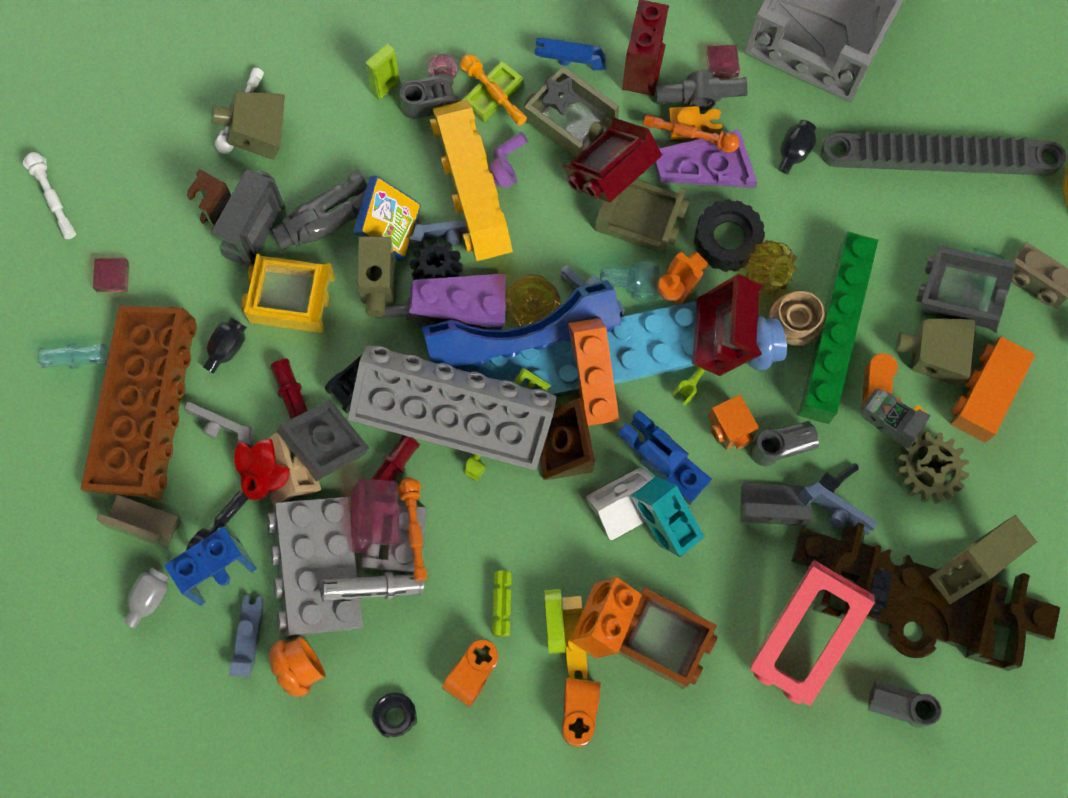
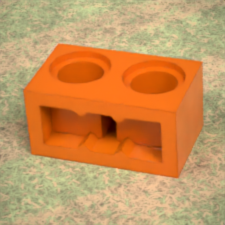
[570,577,642,658]

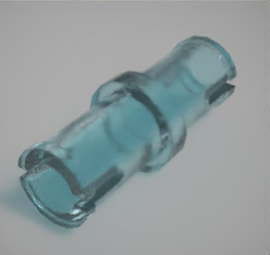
[38,343,108,369]

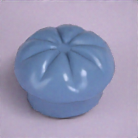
[747,314,787,371]

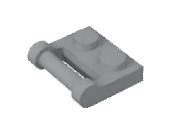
[361,502,427,574]

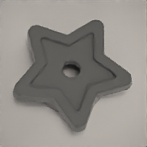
[542,78,581,115]

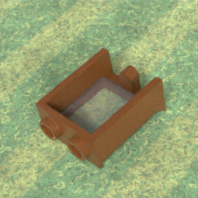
[618,587,718,689]

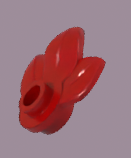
[234,439,290,500]

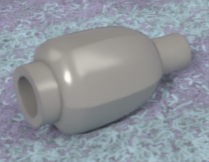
[123,567,170,629]

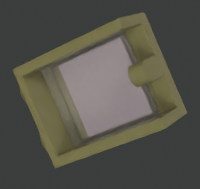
[524,66,619,158]

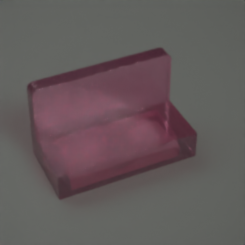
[351,479,399,553]

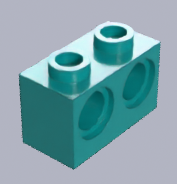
[631,476,705,557]

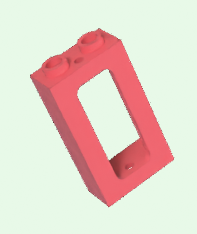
[750,560,875,706]

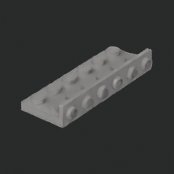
[348,345,557,470]

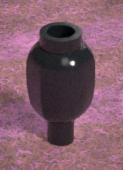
[778,120,816,174]
[203,317,247,374]

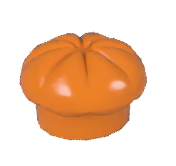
[269,637,326,697]

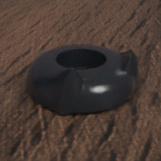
[372,692,417,738]

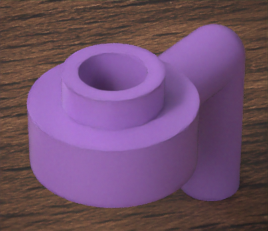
[489,132,528,189]

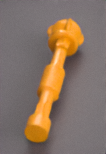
[460,54,527,126]

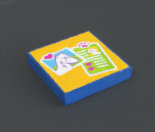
[353,175,421,260]

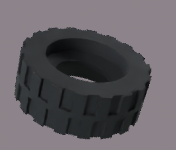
[694,199,765,272]

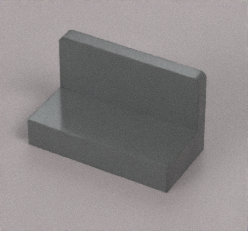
[740,483,812,526]

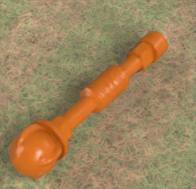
[643,114,740,153]
[398,477,428,582]

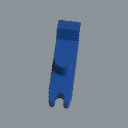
[534,38,607,71]

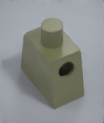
[211,92,285,160]
[358,237,396,317]
[896,319,975,386]

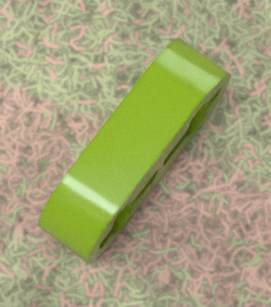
[544,589,565,654]

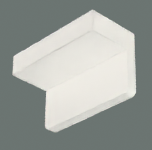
[585,466,653,540]

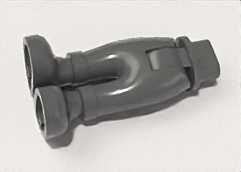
[272,169,367,250]

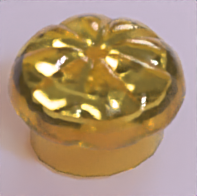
[505,274,561,327]

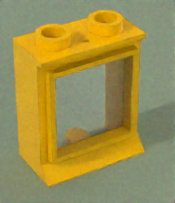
[241,254,335,333]

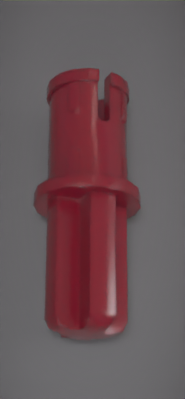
[270,359,308,419]
[368,435,420,495]

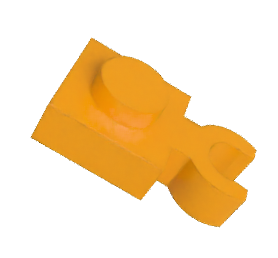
[668,106,722,140]

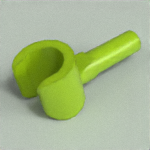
[672,367,705,405]
[465,454,486,481]

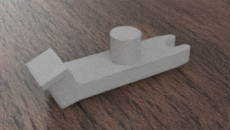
[184,402,254,447]

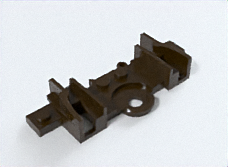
[791,522,1061,671]

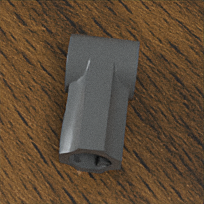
[750,421,819,466]
[867,681,942,728]

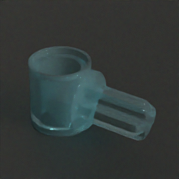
[599,262,659,301]

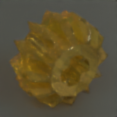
[744,240,798,295]

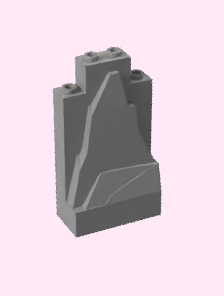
[744,0,904,103]

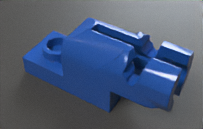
[618,410,712,505]

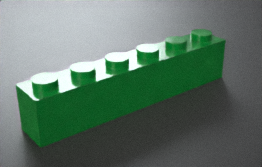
[798,232,879,424]

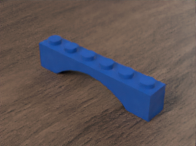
[422,280,622,369]

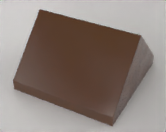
[540,398,595,480]

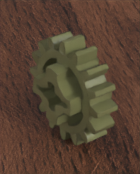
[895,432,969,504]

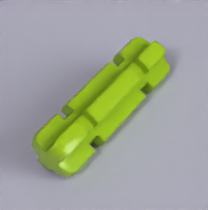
[492,570,512,637]

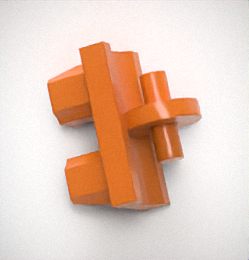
[657,251,708,305]

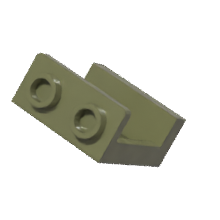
[595,180,689,254]

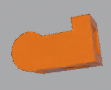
[862,353,901,407]

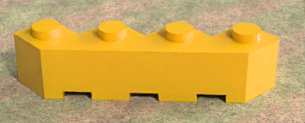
[429,100,513,261]

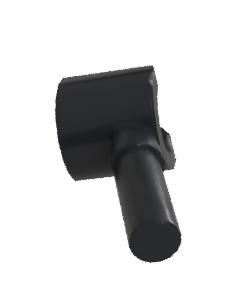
[819,463,859,493]

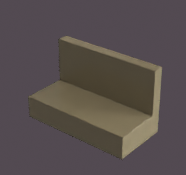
[96,495,180,549]

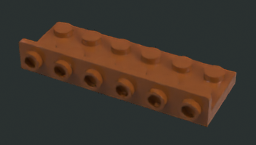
[80,306,197,501]

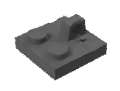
[277,400,369,481]

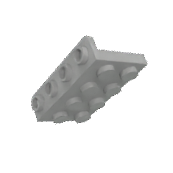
[267,497,363,640]

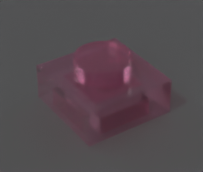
[706,45,740,78]
[93,258,129,292]

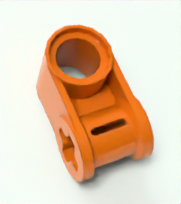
[441,640,498,707]
[562,678,600,747]

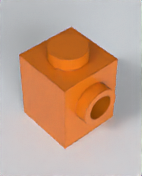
[708,394,759,450]

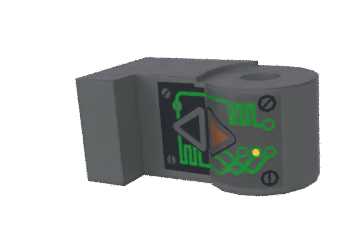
[860,389,931,449]

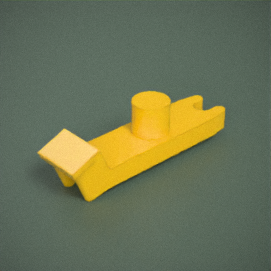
[562,596,588,680]

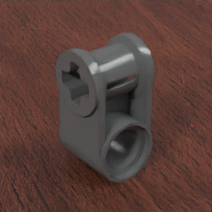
[400,74,459,119]

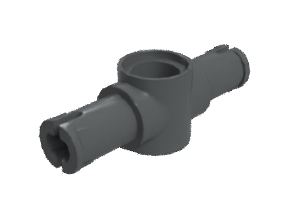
[656,71,748,111]

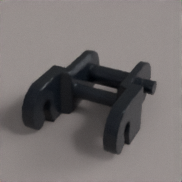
[869,569,892,617]

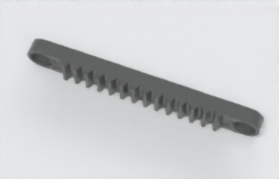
[821,131,1066,176]

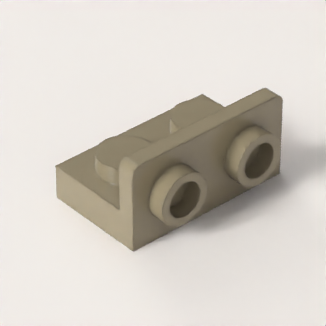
[1012,242,1068,309]

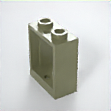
[929,515,1037,604]

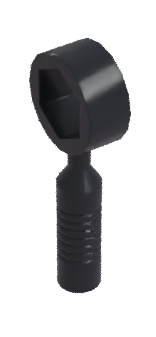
[186,491,248,550]

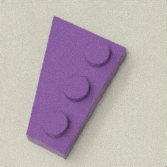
[654,130,757,188]
[409,273,506,330]

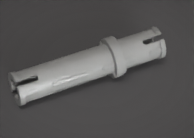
[320,573,424,601]

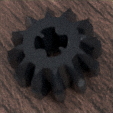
[409,238,463,280]

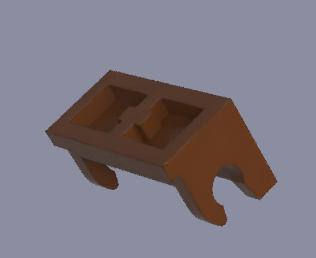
[187,169,231,231]

